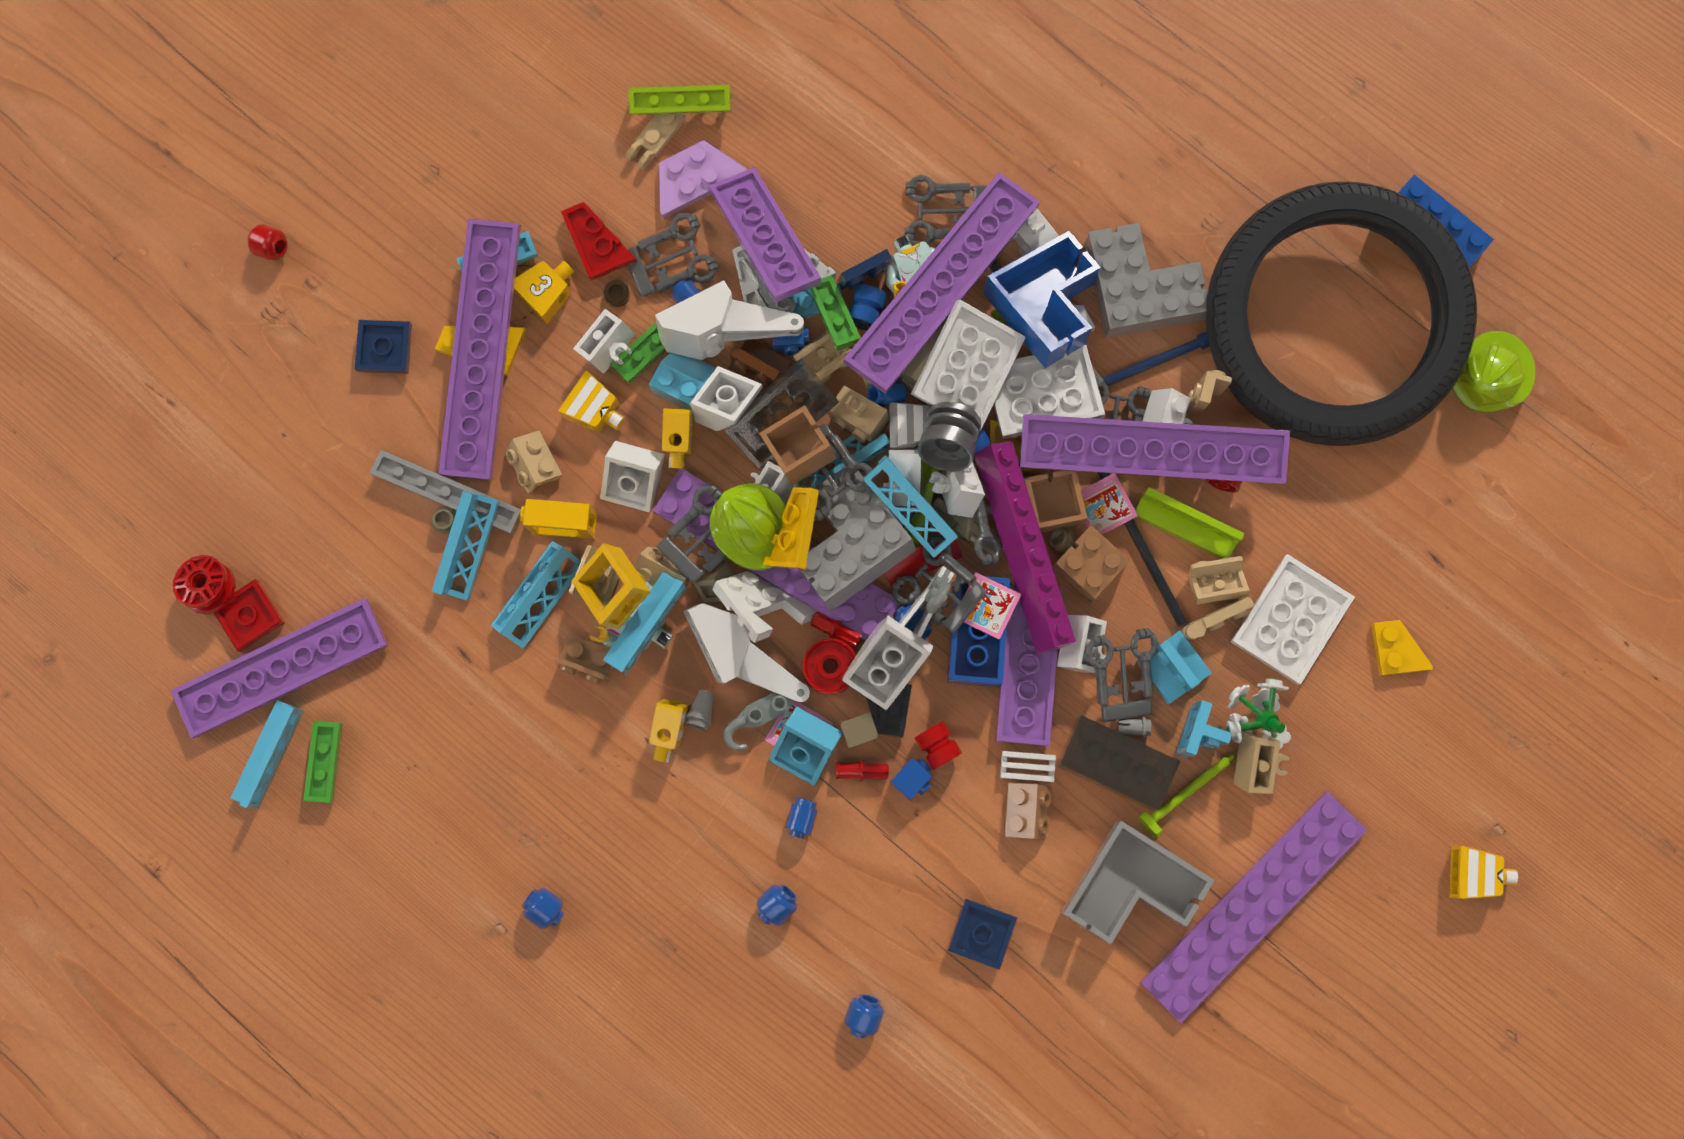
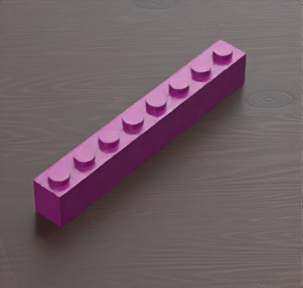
[974,441,1076,654]

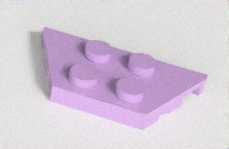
[659,140,747,219]

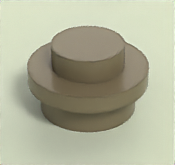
[431,508,456,534]
[1049,528,1074,554]

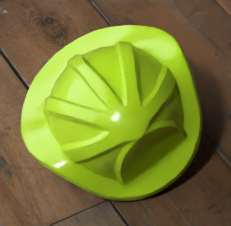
[1453,331,1536,412]
[709,483,786,570]

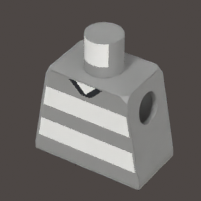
[889,402,930,450]

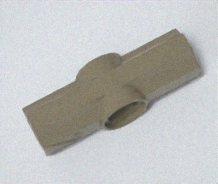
[932,493,1002,554]

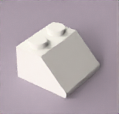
[690,366,762,431]
[600,441,665,513]

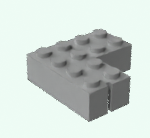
[1085,223,1208,338]
[799,466,916,612]
[1060,820,1215,944]

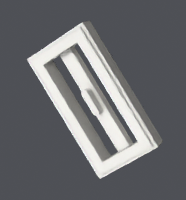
[1000,751,1056,782]

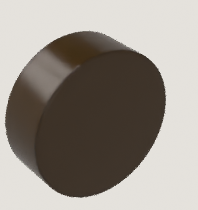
[604,280,630,307]

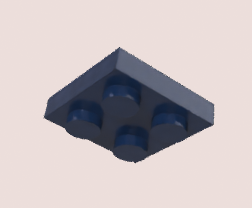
[837,249,892,290]
[354,320,412,374]
[948,898,1017,970]

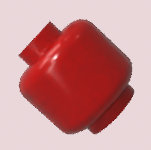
[248,224,288,261]

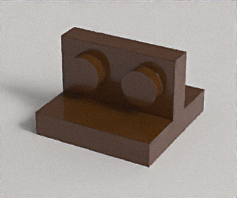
[727,339,792,407]

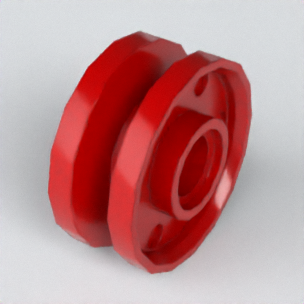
[172,555,236,615]
[803,638,856,695]

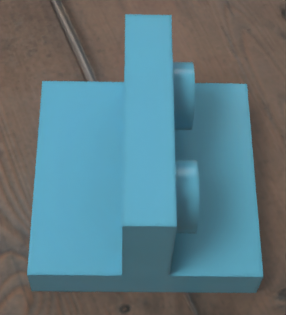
[1136,631,1211,704]
[1175,700,1232,758]

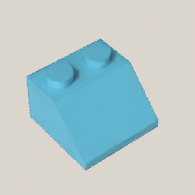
[649,353,716,411]
[768,707,843,786]

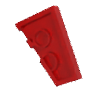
[561,201,637,281]

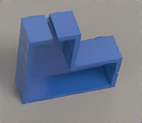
[983,231,1100,368]

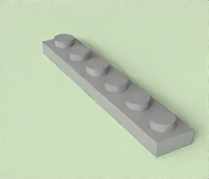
[370,450,521,535]

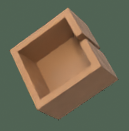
[759,405,837,486]
[1024,470,1087,533]
[1053,525,1131,603]

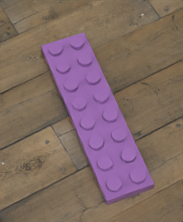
[170,598,388,739]

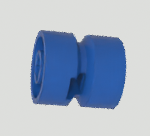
[849,285,888,331]

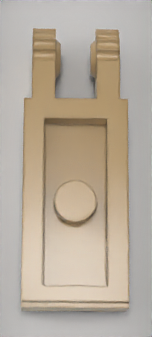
[625,114,686,170]
[1181,597,1255,640]

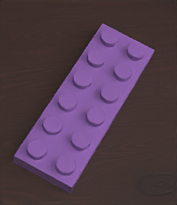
[709,167,821,303]
[996,583,1062,747]

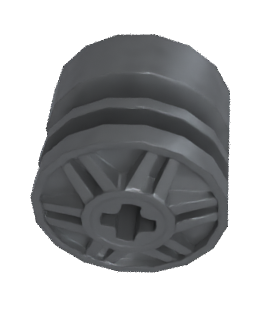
[918,402,981,472]

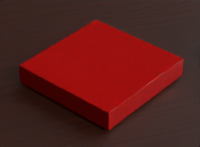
[214,579,285,652]

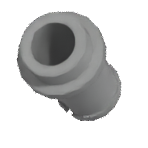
[1118,717,1151,738]

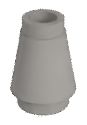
[685,690,714,731]

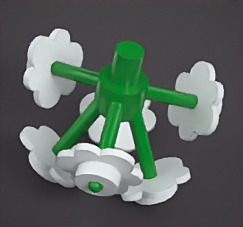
[1226,678,1291,750]

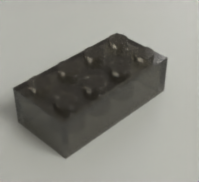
[724,358,839,471]
[1056,715,1180,811]

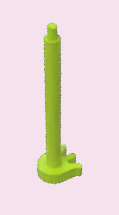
[1138,754,1235,839]

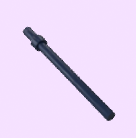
[1098,332,1210,390]

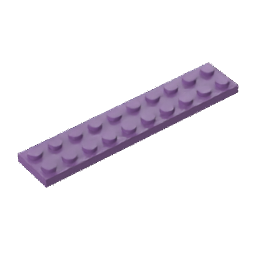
[843,172,1040,394]
[439,219,521,480]
[1020,414,1290,484]
[653,469,900,641]
[1140,791,1367,1023]

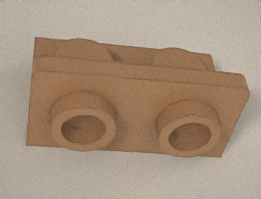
[555,634,614,684]

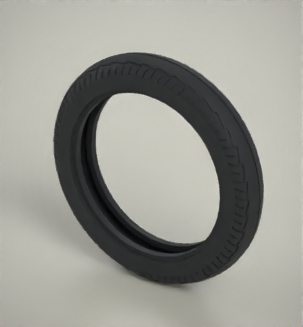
[1206,181,1477,446]

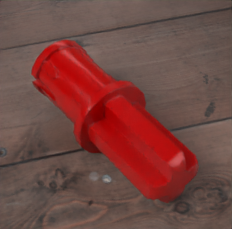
[810,611,862,647]
[836,760,889,782]

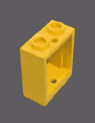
[520,499,597,540]
[572,543,651,629]

